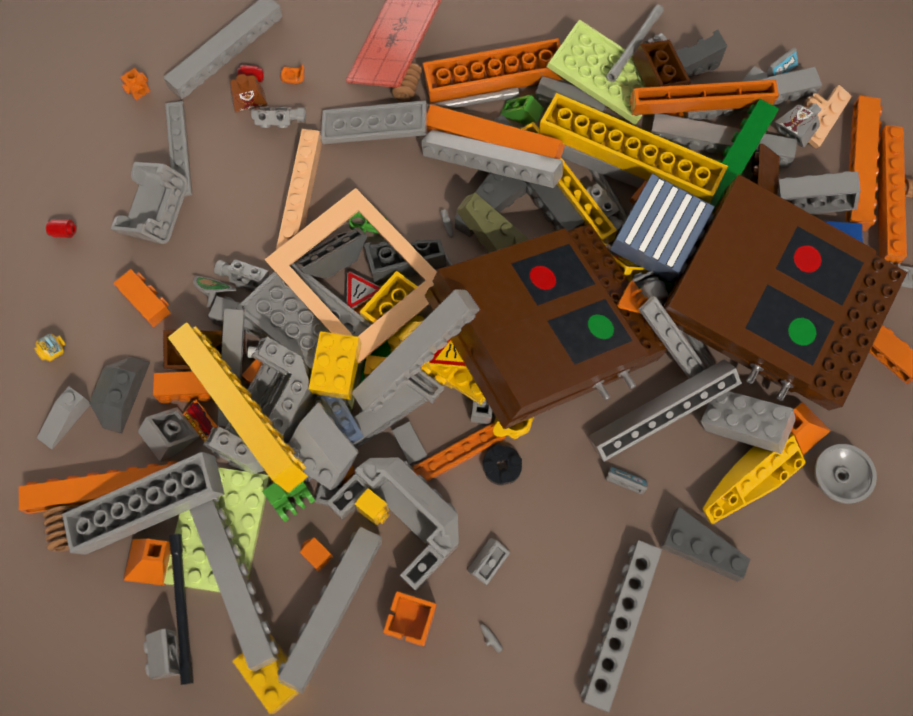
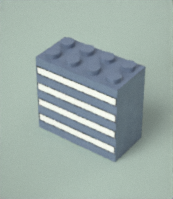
[610,174,714,282]

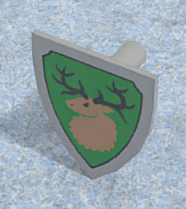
[193,276,236,308]

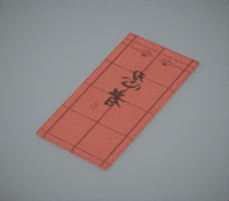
[346,0,442,88]

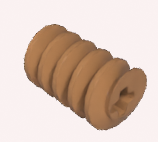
[392,63,422,102]
[43,506,69,552]

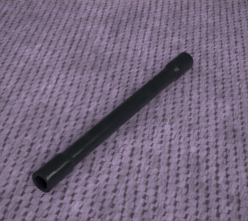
[169,534,194,685]

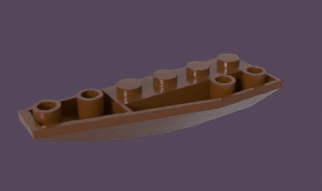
[751,144,780,195]

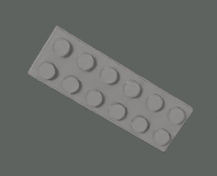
[321,101,427,144]

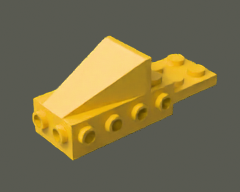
[387,315,485,405]

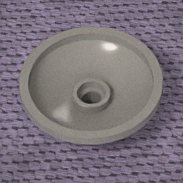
[814,444,877,504]

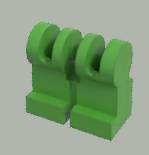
[262,481,316,522]

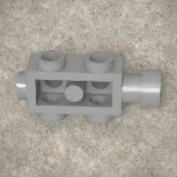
[251,106,306,128]
[585,183,624,234]
[214,259,269,292]

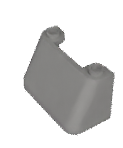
[111,162,188,244]

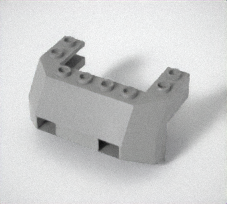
[203,337,317,474]

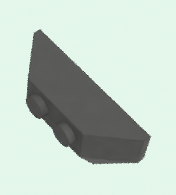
[294,227,367,279]
[89,357,150,434]

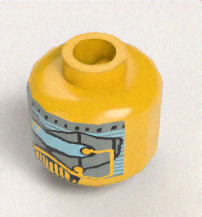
[34,333,65,362]

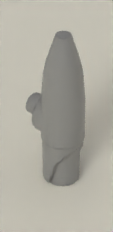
[440,210,453,237]
[480,624,503,653]

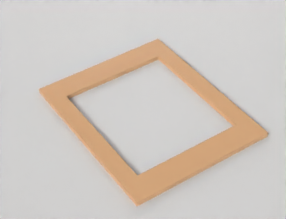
[264,188,437,363]

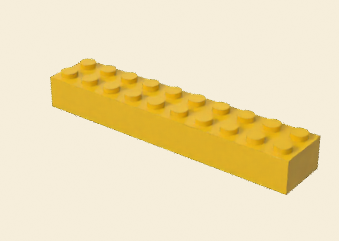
[539,93,728,204]
[168,322,308,493]

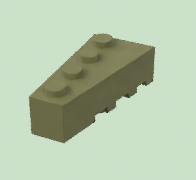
[456,192,529,253]

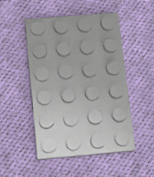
[236,263,372,372]

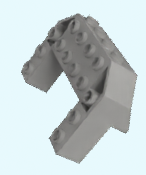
[327,458,459,592]

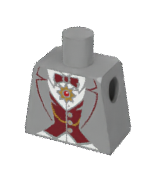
[775,103,822,148]

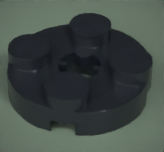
[483,445,522,485]

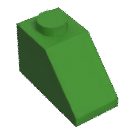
[500,95,544,125]

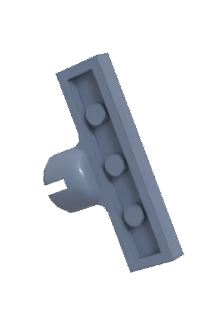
[318,395,364,444]

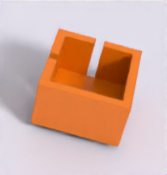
[383,591,437,647]

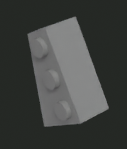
[288,402,359,490]

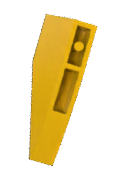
[702,433,806,524]

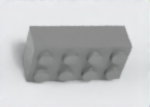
[778,171,861,214]
[701,391,796,454]

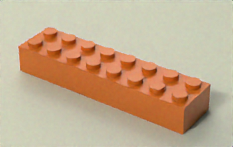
[423,38,564,103]

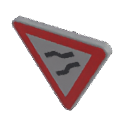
[347,272,381,309]

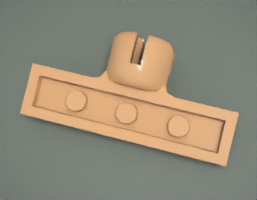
[802,85,852,149]

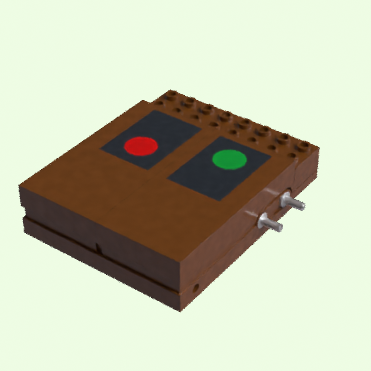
[662,175,908,411]
[425,224,668,429]

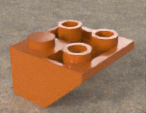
[790,402,831,455]
[123,539,170,586]

